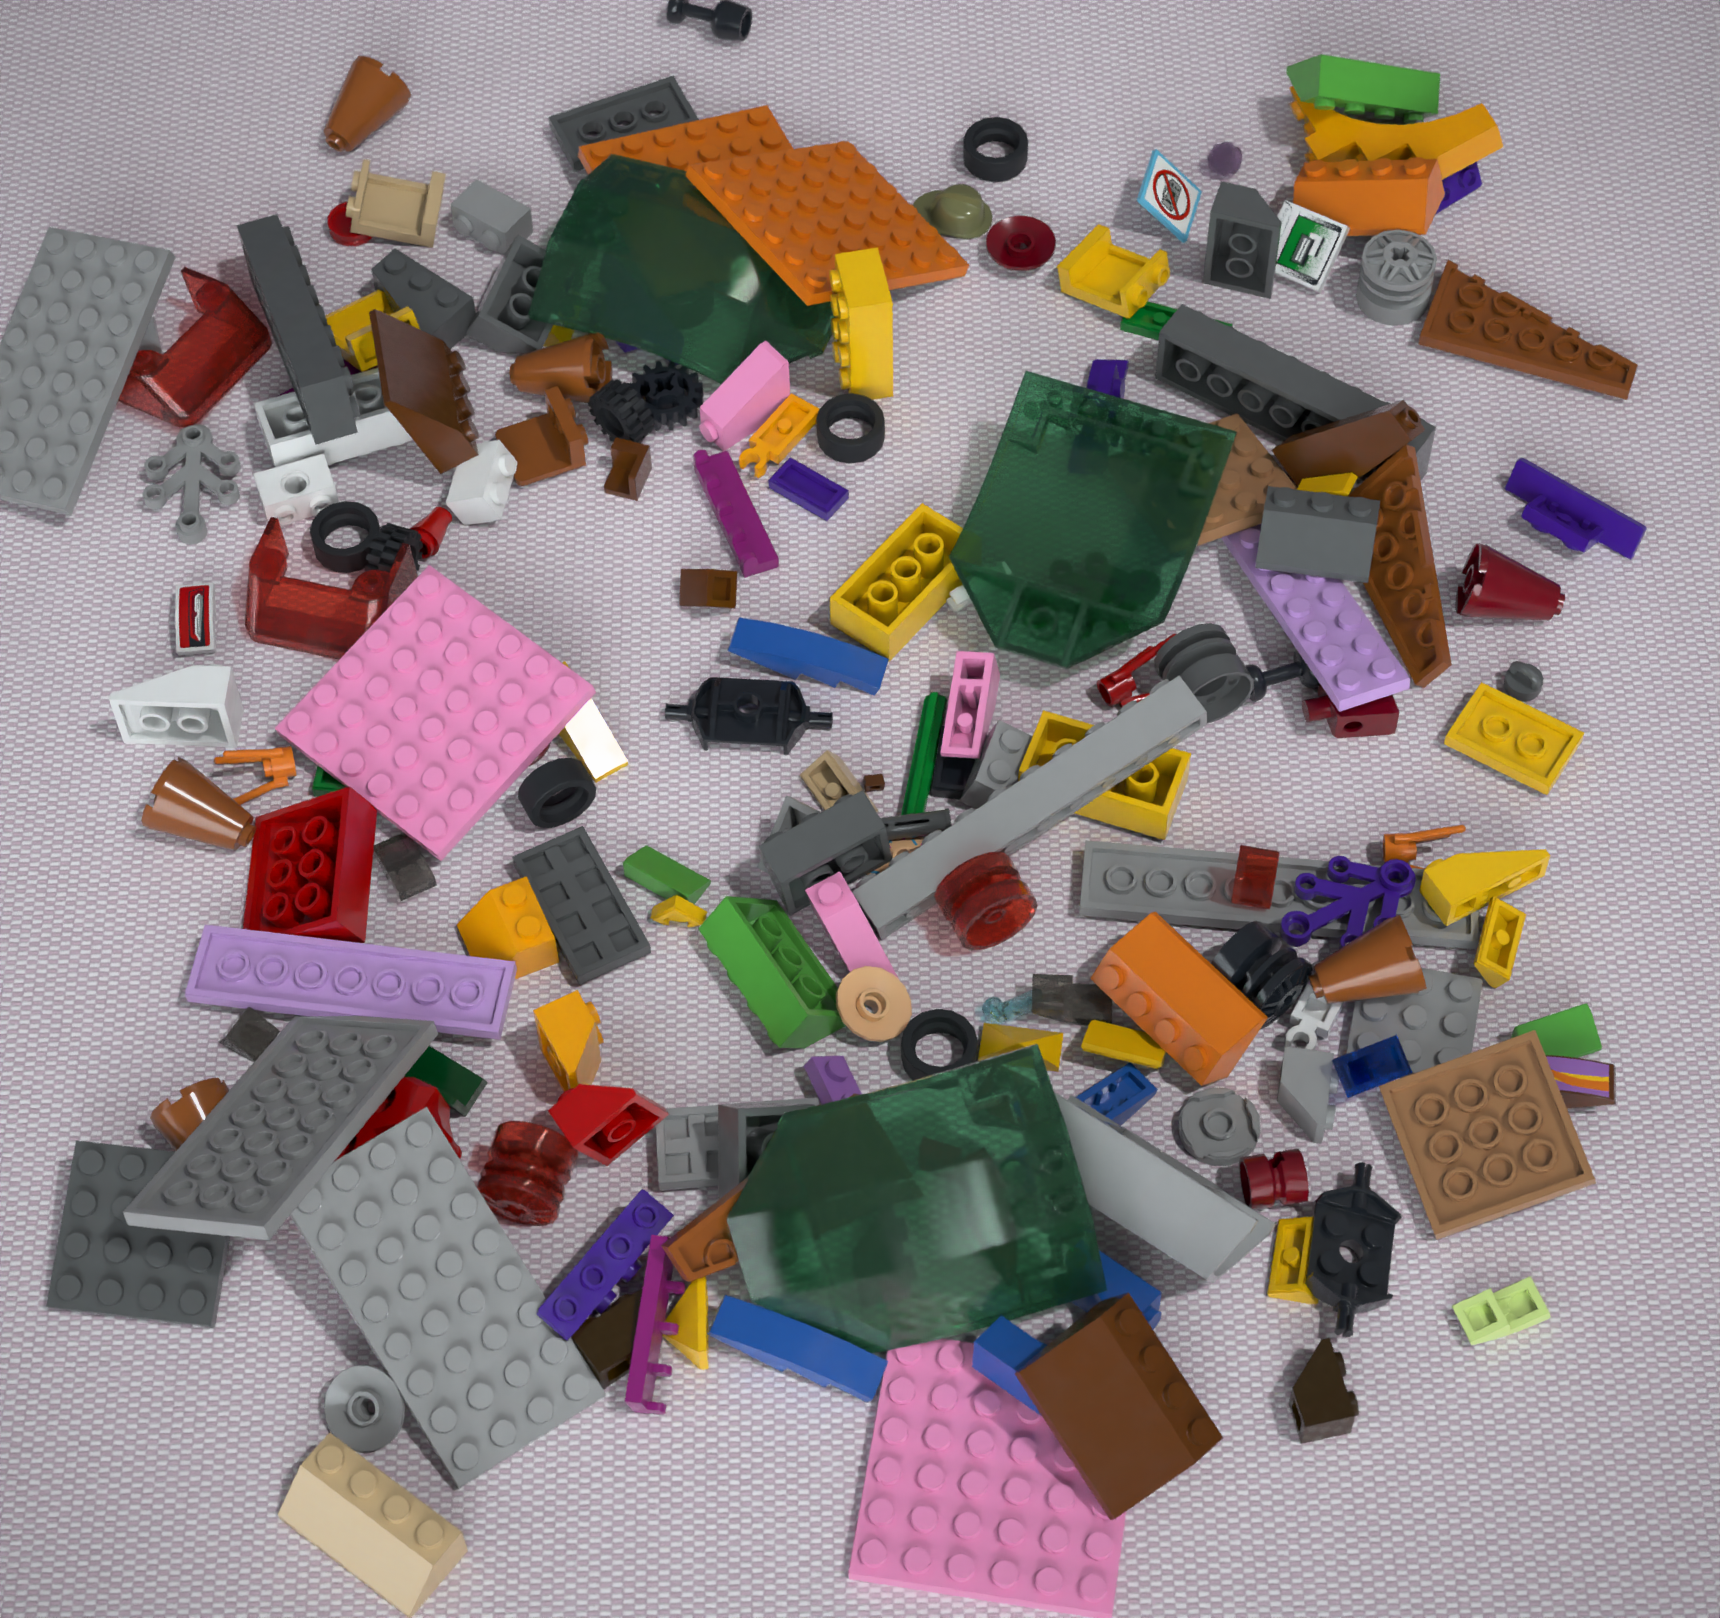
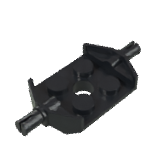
[665,677,833,755]
[1305,1162,1402,1337]

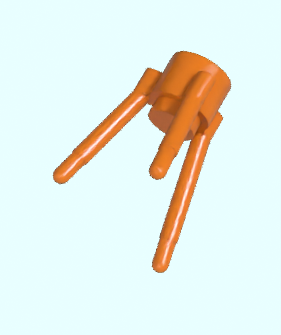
[214,746,297,805]
[1383,825,1466,869]

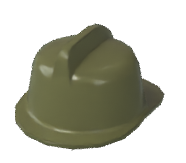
[913,184,993,240]

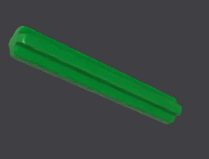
[901,692,947,815]

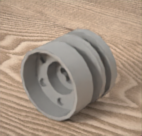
[1356,229,1437,326]

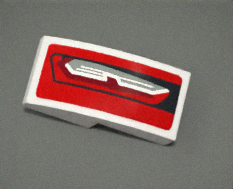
[175,582,217,656]

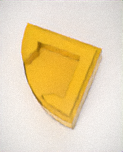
[650,895,707,927]

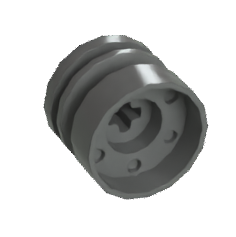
[1154,623,1254,723]

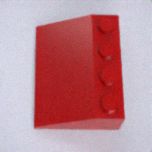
[243,786,377,943]

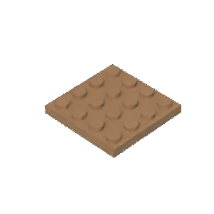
[1107,413,1297,555]
[1379,1030,1596,1240]

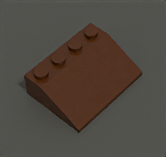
[369,309,479,474]
[1014,1292,1223,1520]

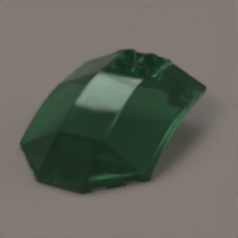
[528,154,837,384]
[948,371,1237,669]
[726,1044,1107,1353]

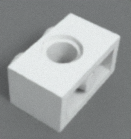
[253,454,339,528]

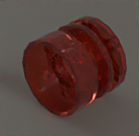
[476,1121,578,1226]

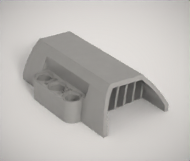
[1029,1087,1276,1283]

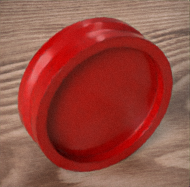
[327,202,374,247]

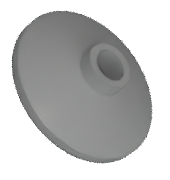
[324,1365,405,1452]

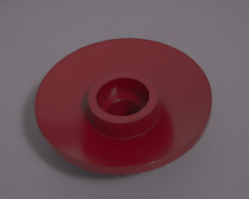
[986,215,1056,271]

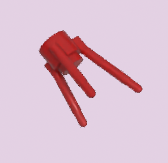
[1097,634,1176,708]

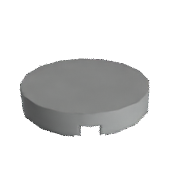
[1178,1088,1261,1166]

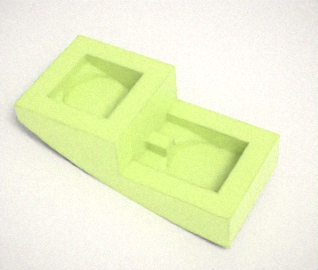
[1452,1276,1551,1345]

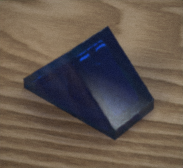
[1332,1035,1413,1098]

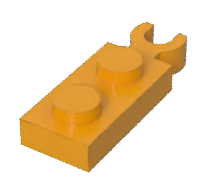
[739,393,820,478]

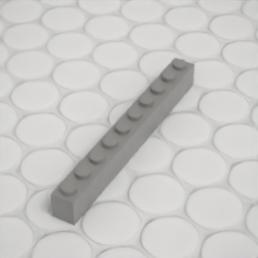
[852,675,1207,940]

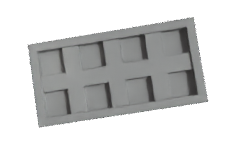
[656,1097,820,1191]

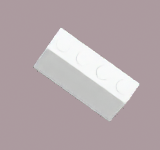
[254,368,413,468]

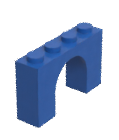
[972,1238,1162,1416]

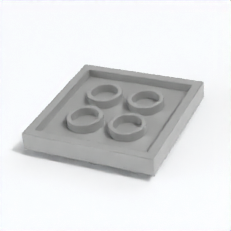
[1344,968,1483,1078]

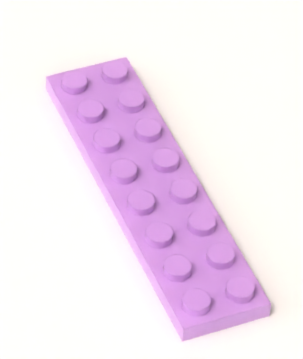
[1221,523,1410,712]
[185,925,517,1040]

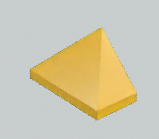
[978,1023,1064,1072]
[663,1276,709,1369]

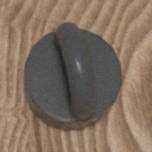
[1504,661,1543,702]

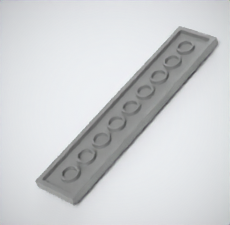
[1079,840,1479,950]

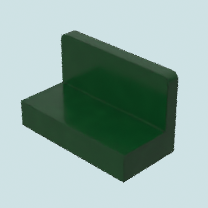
[404,1046,488,1117]

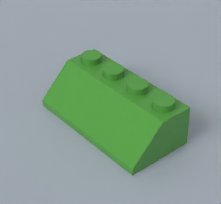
[1286,54,1440,124]
[698,896,846,1048]

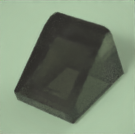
[218,1007,280,1062]

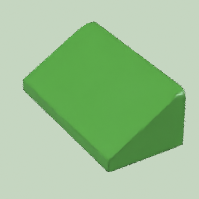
[623,845,711,904]
[1511,1003,1602,1058]

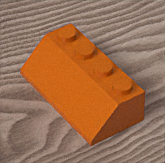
[1293,157,1445,236]
[1090,911,1268,1086]

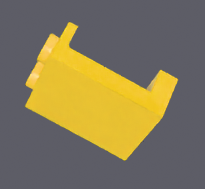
[1057,224,1170,319]
[325,290,420,372]

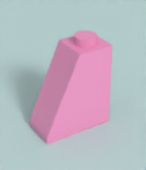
[699,341,790,451]

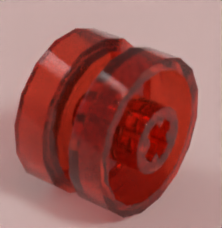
[934,852,1038,950]

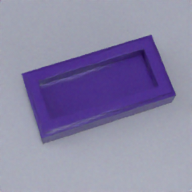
[768,457,849,521]

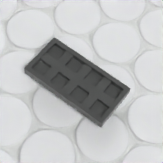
[512,826,651,985]

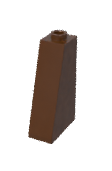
[1271,400,1425,486]

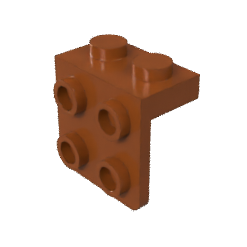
[495,386,589,486]

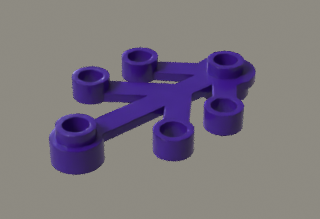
[1280,856,1416,949]

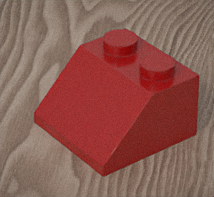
[548,1084,669,1166]

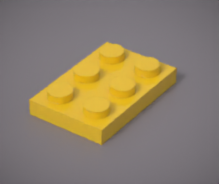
[1444,682,1584,795]

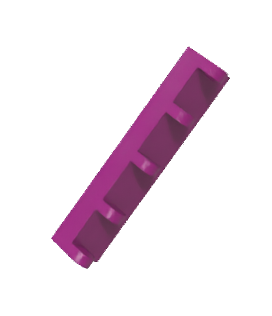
[693,449,779,578]
[625,1235,686,1415]

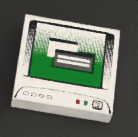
[1275,200,1350,293]

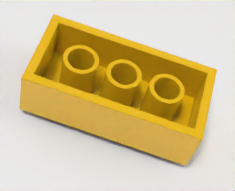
[829,247,893,400]
[830,503,981,662]
[1018,710,1191,840]

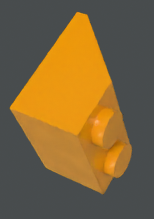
[457,876,559,979]
[533,990,604,1092]

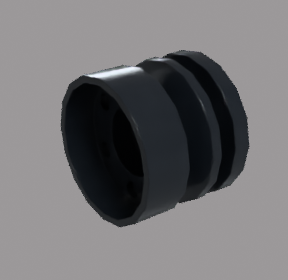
[1211,921,1313,1029]

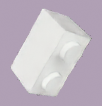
[446,440,518,525]

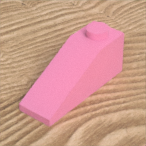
[940,651,1000,759]
[805,872,899,979]

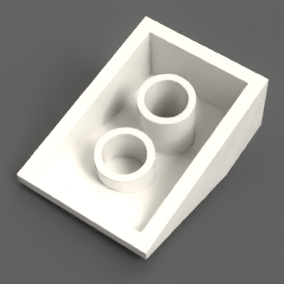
[109,664,244,748]

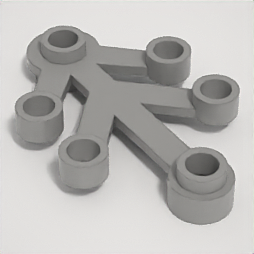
[143,424,241,545]

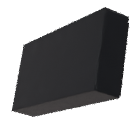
[931,726,976,800]

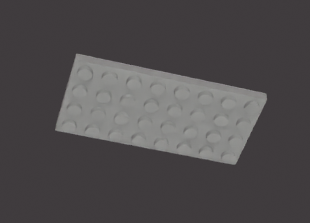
[0,227,176,516]
[123,1015,438,1240]
[290,1107,606,1489]

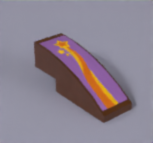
[1546,1055,1616,1109]

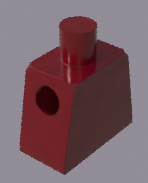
[1302,683,1400,738]

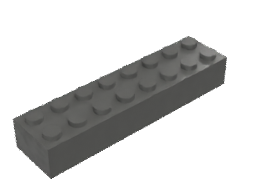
[236,214,360,445]
[1155,304,1436,481]

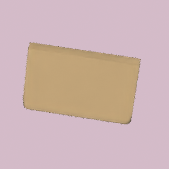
[800,750,878,812]

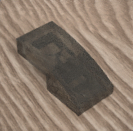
[373,832,437,901]
[1032,974,1112,1026]

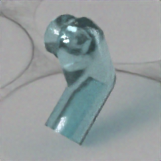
[982,989,1044,1025]

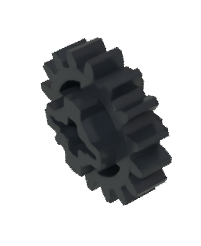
[627,360,704,431]

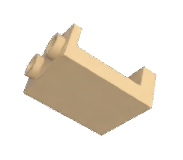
[346,159,446,248]

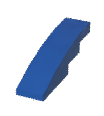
[727,617,889,696]
[1003,1062,1158,1195]
[707,1295,888,1403]

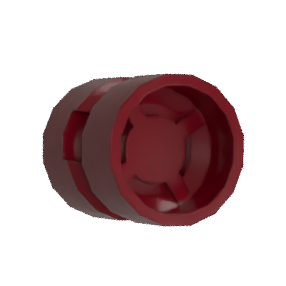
[1239,1149,1309,1210]

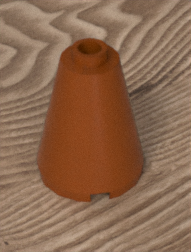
[323,55,411,152]
[509,332,612,403]
[141,757,257,851]
[1308,915,1427,1004]
[150,1078,229,1151]

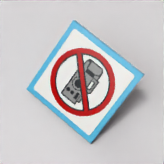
[1136,149,1202,243]

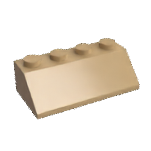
[278,1432,468,1618]

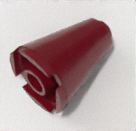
[1455,543,1565,621]

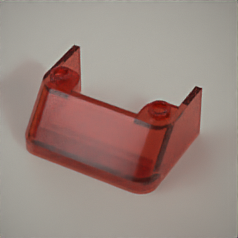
[118,267,272,428]
[244,517,418,660]

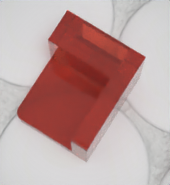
[1231,845,1280,910]

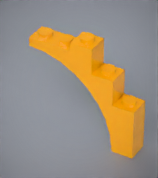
[1289,86,1504,180]

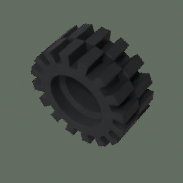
[588,379,655,443]
[365,523,423,595]

